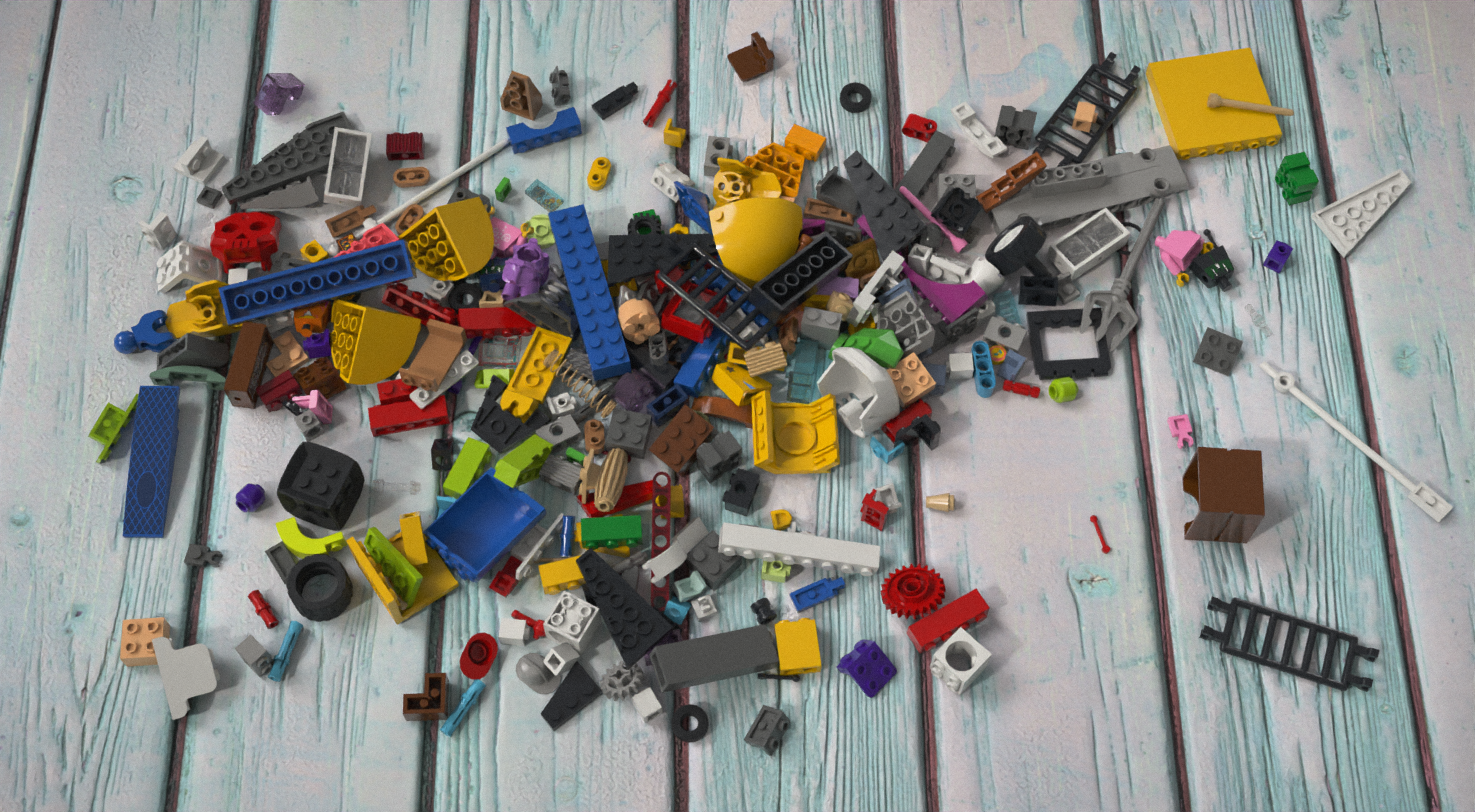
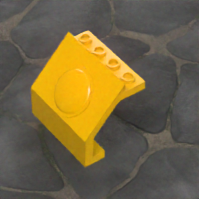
[751,390,840,474]

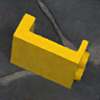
[774,618,821,676]

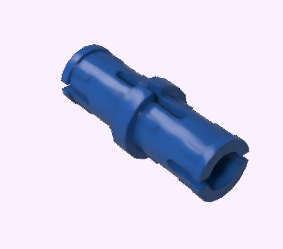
[560,515,576,556]

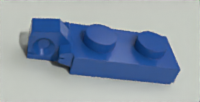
[789,577,845,613]

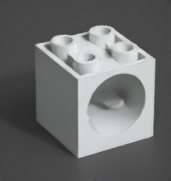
[543,590,602,656]
[930,627,992,695]

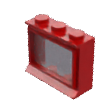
[661,280,728,344]

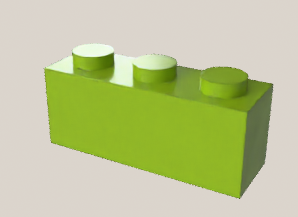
[443,437,492,499]

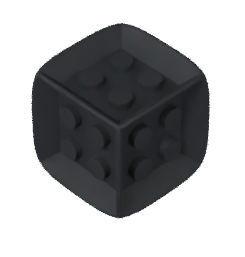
[277,442,365,531]

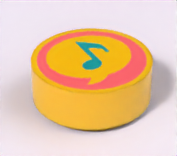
[989,345,1007,365]

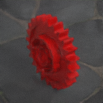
[880,564,946,620]

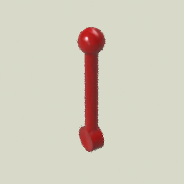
[1090,515,1110,554]

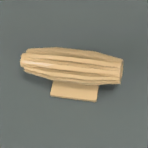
[579,448,628,512]

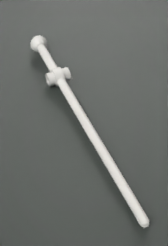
[327,139,509,257]

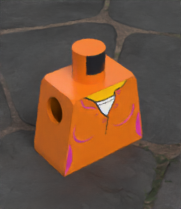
[294,301,332,337]

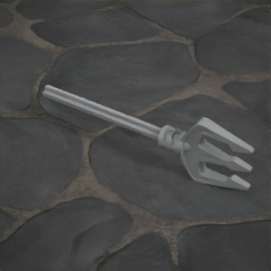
[1080,198,1165,352]

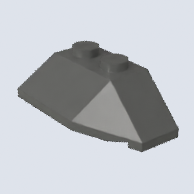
[504,292,575,341]

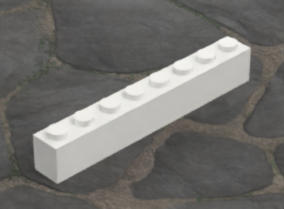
[718,522,880,576]

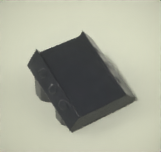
[930,185,983,235]

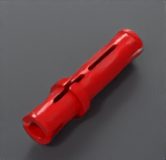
[643,79,677,127]

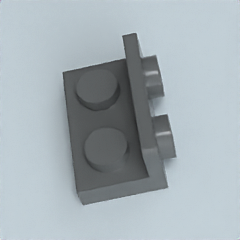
[636,283,669,319]
[744,705,790,756]

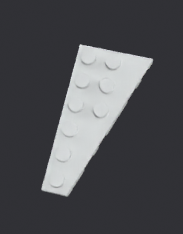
[1311,169,1411,258]

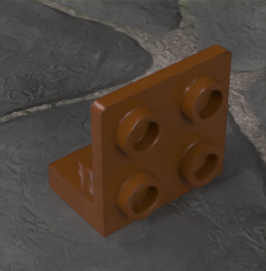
[293,356,347,399]

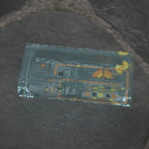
[525,179,564,212]

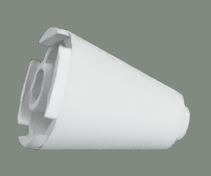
[962,257,1005,296]

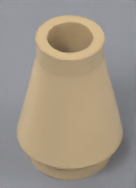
[926,493,955,512]

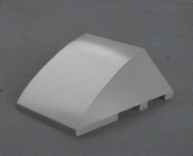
[877,291,935,361]

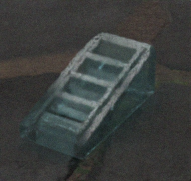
[992,290,1022,333]

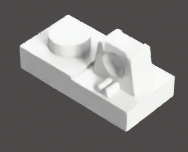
[252,312,295,334]

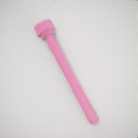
[899,186,968,253]

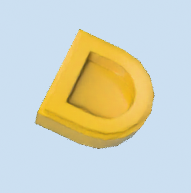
[770,509,792,531]

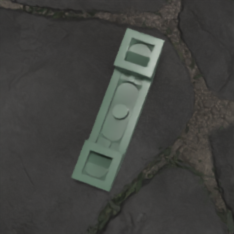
[149,366,226,390]

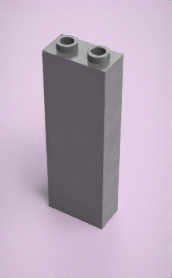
[649,624,779,693]

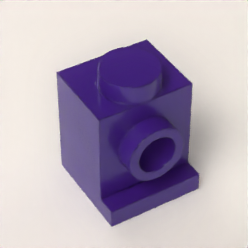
[303,329,332,359]

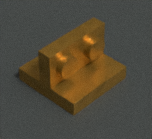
[843,238,881,281]

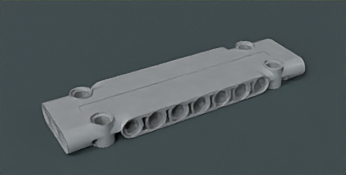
[987,145,1188,236]

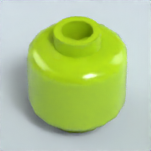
[1048,377,1078,403]

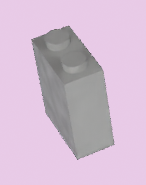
[800,307,842,350]

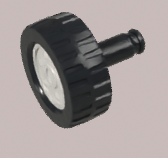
[985,216,1053,277]

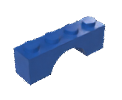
[506,107,582,154]

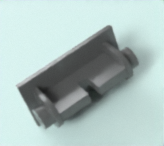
[549,66,571,105]

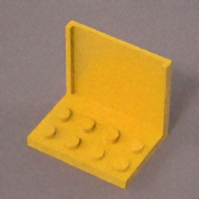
[346,532,459,625]

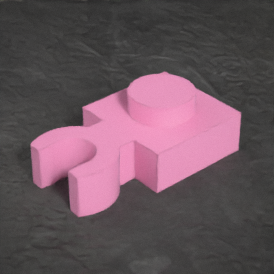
[1167,414,1193,449]

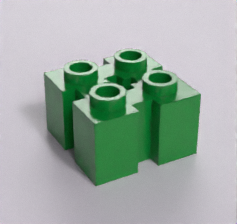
[1275,152,1319,206]

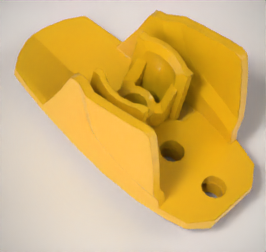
[165,280,253,339]

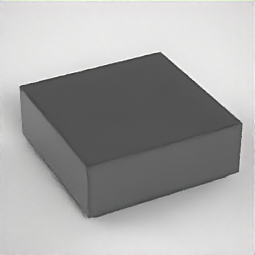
[196,186,222,209]

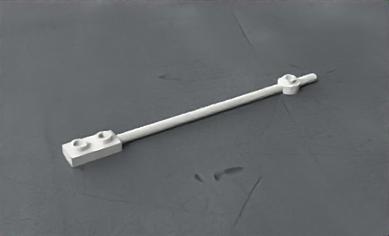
[1259,361,1453,523]

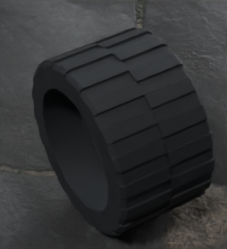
[286,554,353,622]

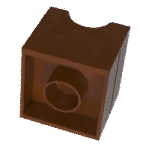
[1182,447,1265,544]

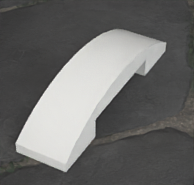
[951,101,1007,158]

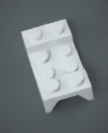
[846,250,905,327]

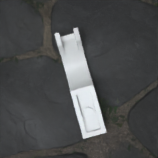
[642,517,709,583]

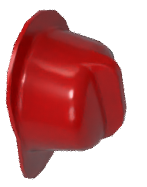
[459,632,498,680]

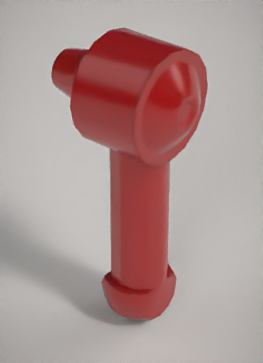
[511,610,546,640]

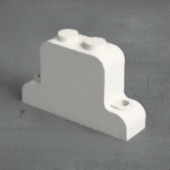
[152,637,220,720]

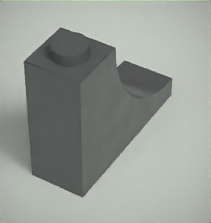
[157,333,229,370]

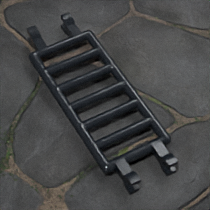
[1032,52,1141,167]
[1199,596,1380,692]

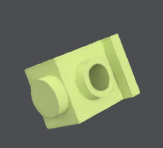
[761,560,791,583]

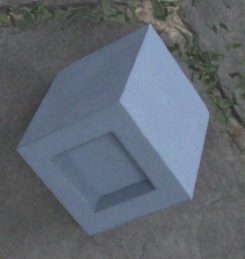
[997,349,1026,383]

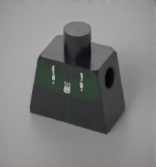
[1189,245,1234,292]

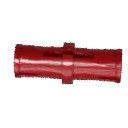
[248,590,279,629]

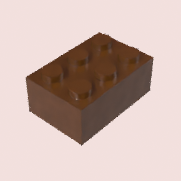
[648,405,719,477]

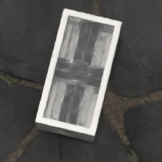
[323,127,372,207]
[1047,208,1130,282]

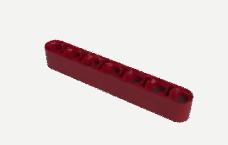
[651,472,671,611]

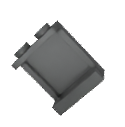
[816,166,861,215]

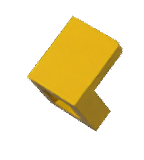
[663,118,686,148]

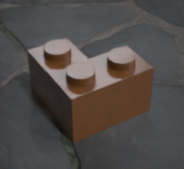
[403,673,449,721]

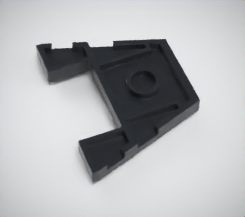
[470,374,551,454]

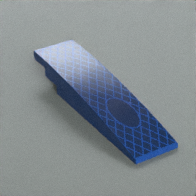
[123,386,181,538]

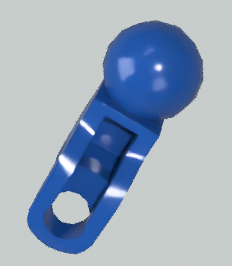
[114,310,177,354]

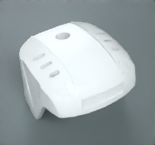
[816,347,900,438]

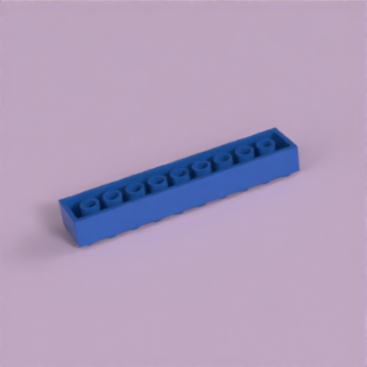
[548,204,631,381]
[218,239,417,326]

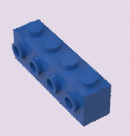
[673,326,731,398]

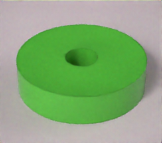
[828,333,850,361]

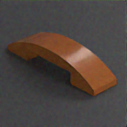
[691,396,753,429]

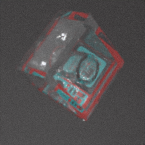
[478,335,522,369]

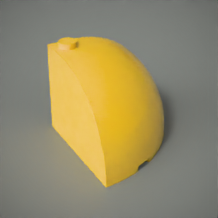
[398,197,494,281]
[709,197,803,291]
[330,299,421,385]

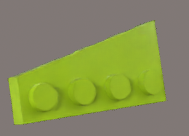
[363,527,423,609]

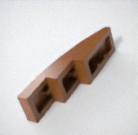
[976,152,1047,213]

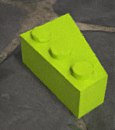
[494,434,554,488]

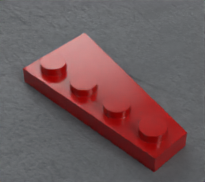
[576,480,660,518]

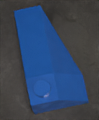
[674,181,713,235]

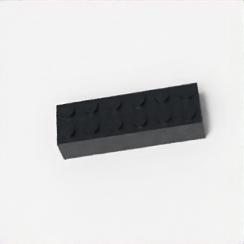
[747,232,853,324]

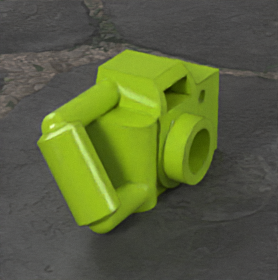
[474,369,514,389]

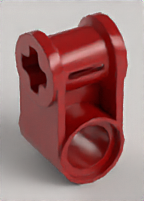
[902,114,937,143]

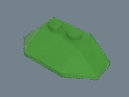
[844,328,904,368]

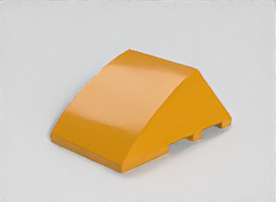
[741,142,805,198]

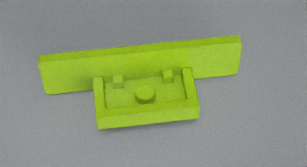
[88,394,139,463]

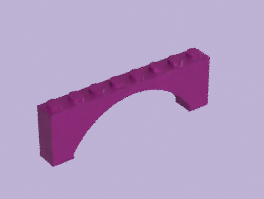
[856,215,989,325]

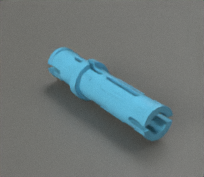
[268,621,303,682]
[439,679,486,737]

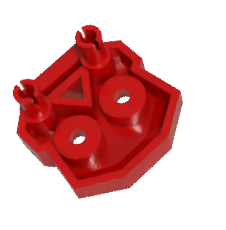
[210,211,282,274]

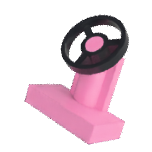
[282,390,333,424]

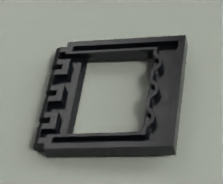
[1026,308,1111,380]

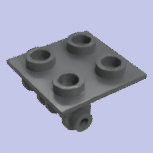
[1193,327,1243,376]

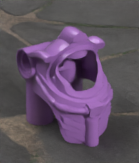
[501,238,550,301]

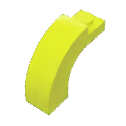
[275,517,347,559]

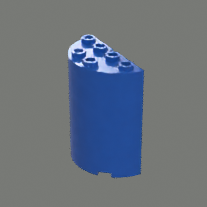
[423,467,547,583]

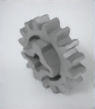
[600,661,645,701]

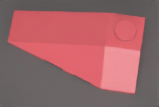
[333,223,400,258]

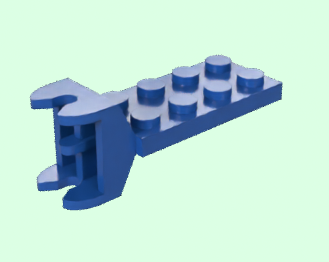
[690,254,779,341]

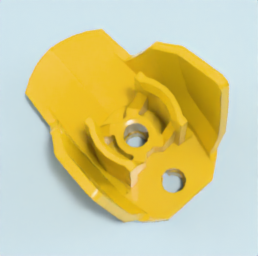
[713,158,782,210]

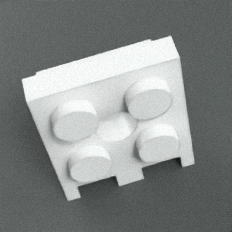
[157,240,222,293]

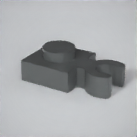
[184,544,223,568]

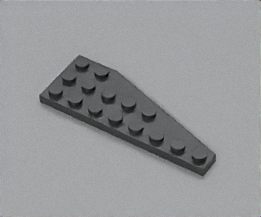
[222,111,354,205]

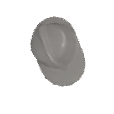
[516,653,561,694]

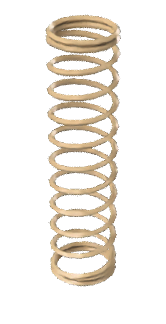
[543,349,617,418]

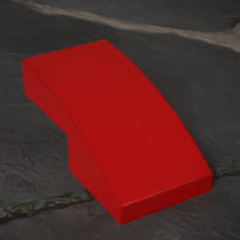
[489,555,522,598]

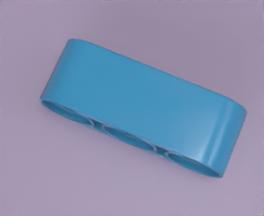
[971,341,996,398]

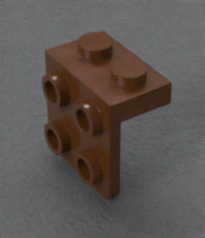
[727,32,775,82]

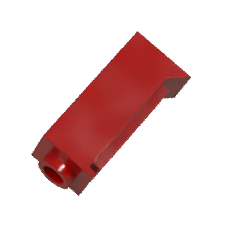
[881,398,932,444]

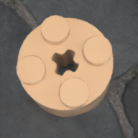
[617,298,660,344]

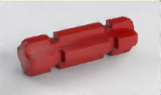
[1003,380,1040,398]

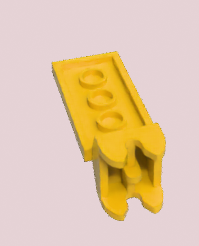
[500,326,572,423]

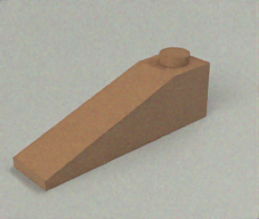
[500,71,543,121]

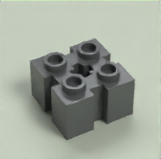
[994,105,1037,150]
[696,431,742,484]

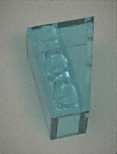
[785,337,819,404]

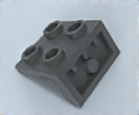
[824,221,863,248]
[936,308,979,346]

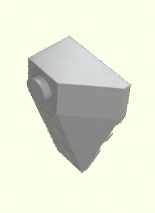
[240,175,318,209]

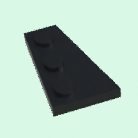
[541,661,602,731]

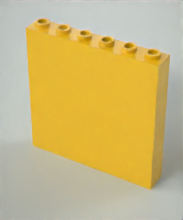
[1145,48,1282,160]

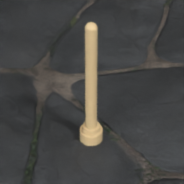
[1207,93,1294,116]

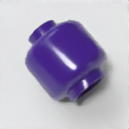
[236,483,266,512]

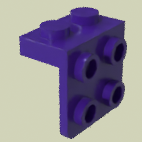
[836,639,897,698]

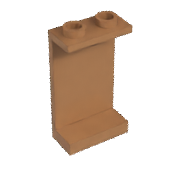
[399,319,467,392]

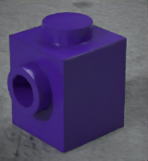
[1263,240,1294,274]

